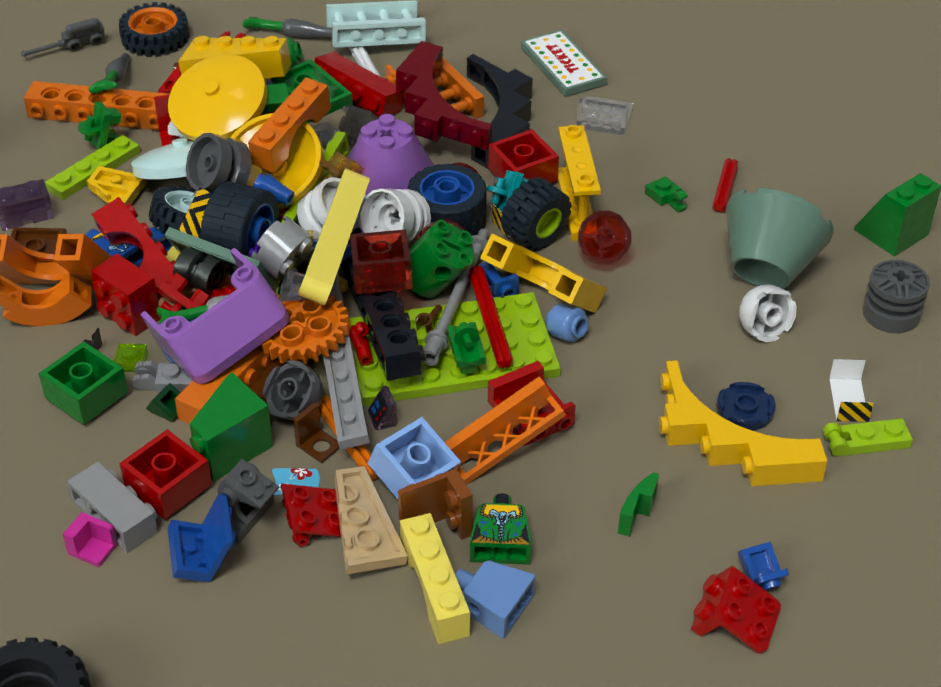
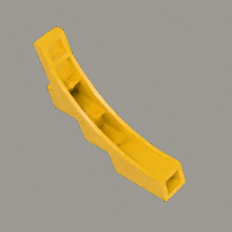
[659,360,828,486]

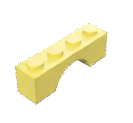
[400,513,470,644]

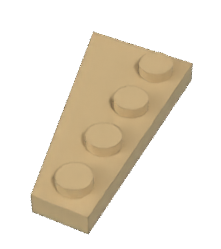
[334,466,408,575]

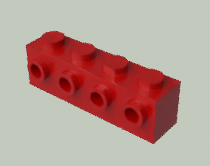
[314,52,404,118]

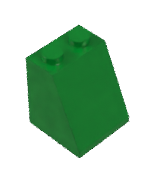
[854,173,941,257]
[189,372,273,482]

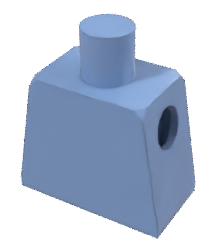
[455,561,536,639]

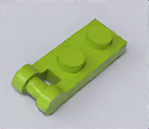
[822,418,913,456]

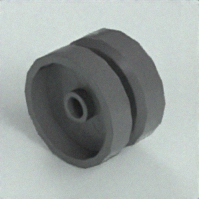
[186,133,252,192]

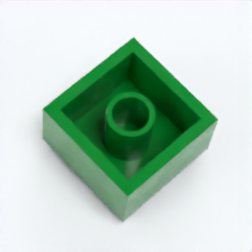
[38,341,128,425]

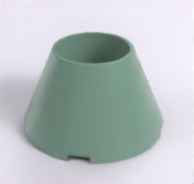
[726,188,834,289]

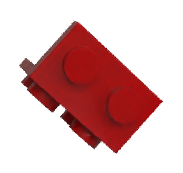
[691,565,781,654]

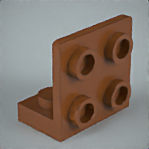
[398,469,473,540]

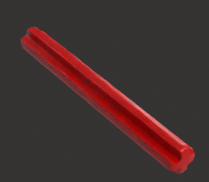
[469,265,513,369]

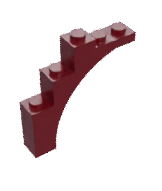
[396,41,492,150]

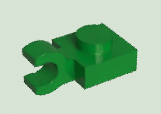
[645,176,688,212]

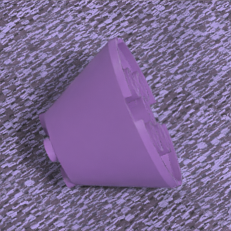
[338,114,434,196]

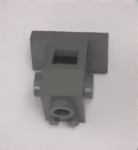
[217,459,279,544]

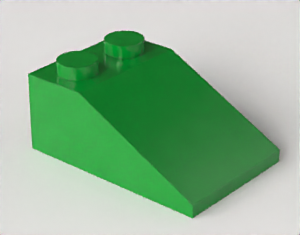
[270,59,353,123]

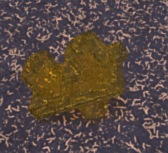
[318,151,364,180]

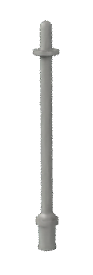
[423,229,489,366]

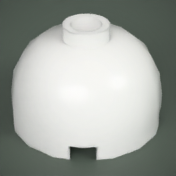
[739,284,797,342]

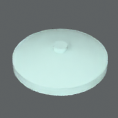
[131,138,194,179]

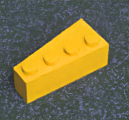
[178,36,292,78]

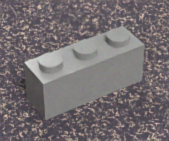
[67,461,158,553]

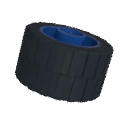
[407,164,487,236]
[200,181,280,257]

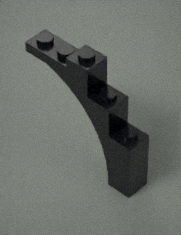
[467,54,533,170]

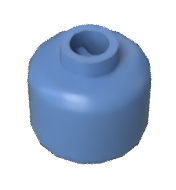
[546,303,588,342]

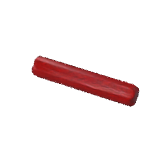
[712,158,738,213]

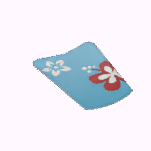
[272,468,320,495]

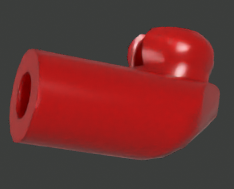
[349,322,373,366]

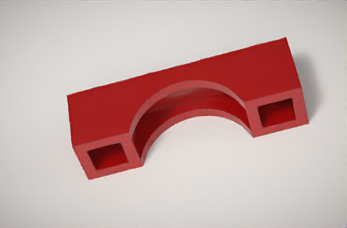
[91,197,175,302]

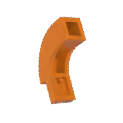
[0,274,91,327]

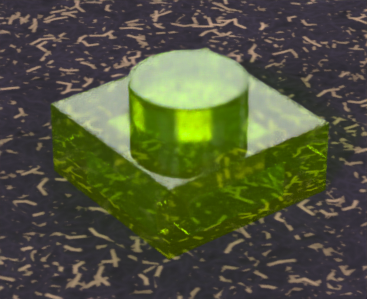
[114,344,148,372]

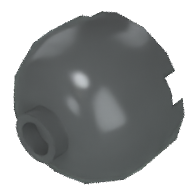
[263,360,324,421]

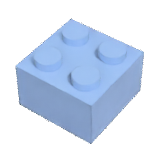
[368,417,461,499]

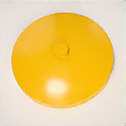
[168,54,268,141]
[230,113,324,209]

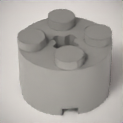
[252,216,315,283]

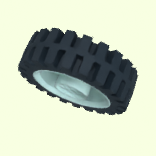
[148,186,196,232]

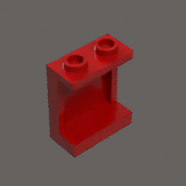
[487,361,576,446]

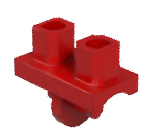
[157,273,210,311]

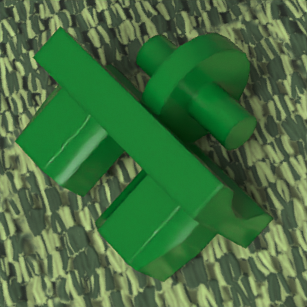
[78,102,122,150]
[447,322,486,374]

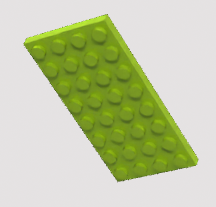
[321,292,561,406]

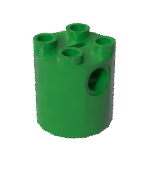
[399,220,475,298]

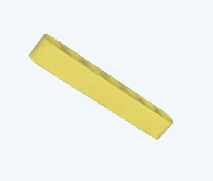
[298,168,370,306]

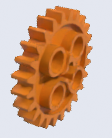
[259,293,351,364]

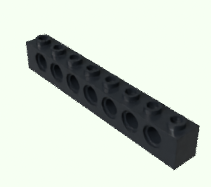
[340,231,425,381]

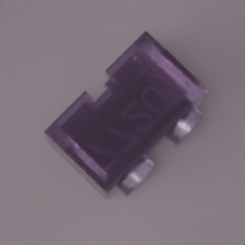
[0,179,54,231]

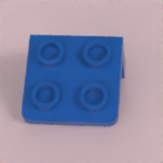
[167,494,235,582]

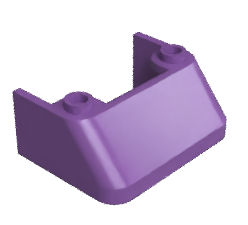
[140,248,289,384]

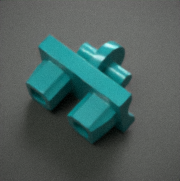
[487,170,528,212]

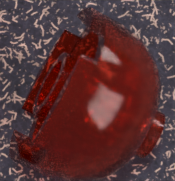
[577,210,632,265]

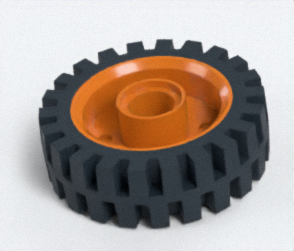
[119,2,189,57]

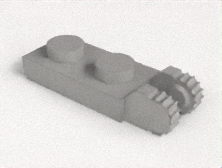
[132,361,193,392]

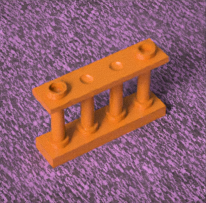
[384,58,484,119]

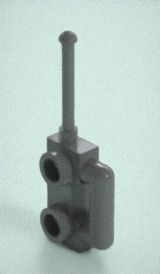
[21,18,105,57]

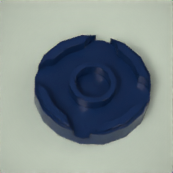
[716,382,776,431]

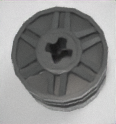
[862,259,930,334]

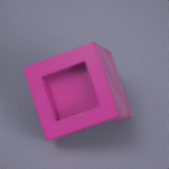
[63,512,118,567]

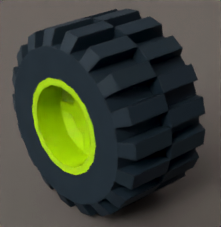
[501,177,572,251]

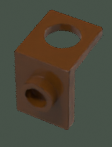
[293,402,340,463]

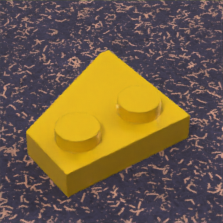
[87,166,146,205]

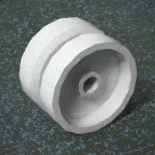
[297,177,363,239]

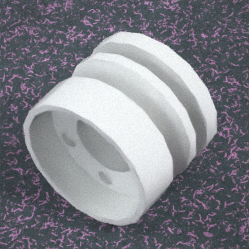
[358,189,431,246]

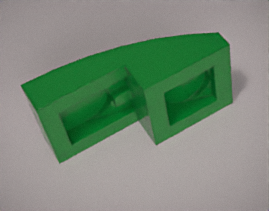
[618,472,659,537]

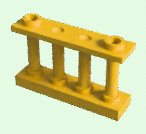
[557,125,601,241]

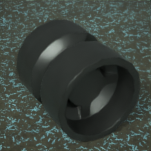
[173,247,226,295]

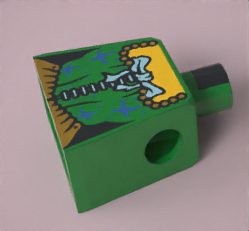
[470,493,531,565]

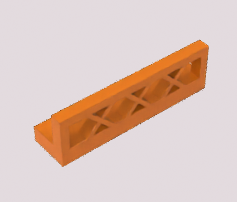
[444,377,566,485]

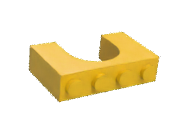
[480,233,608,313]

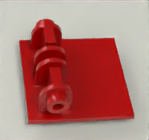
[280,483,341,547]

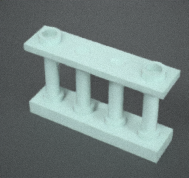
[326,0,426,48]

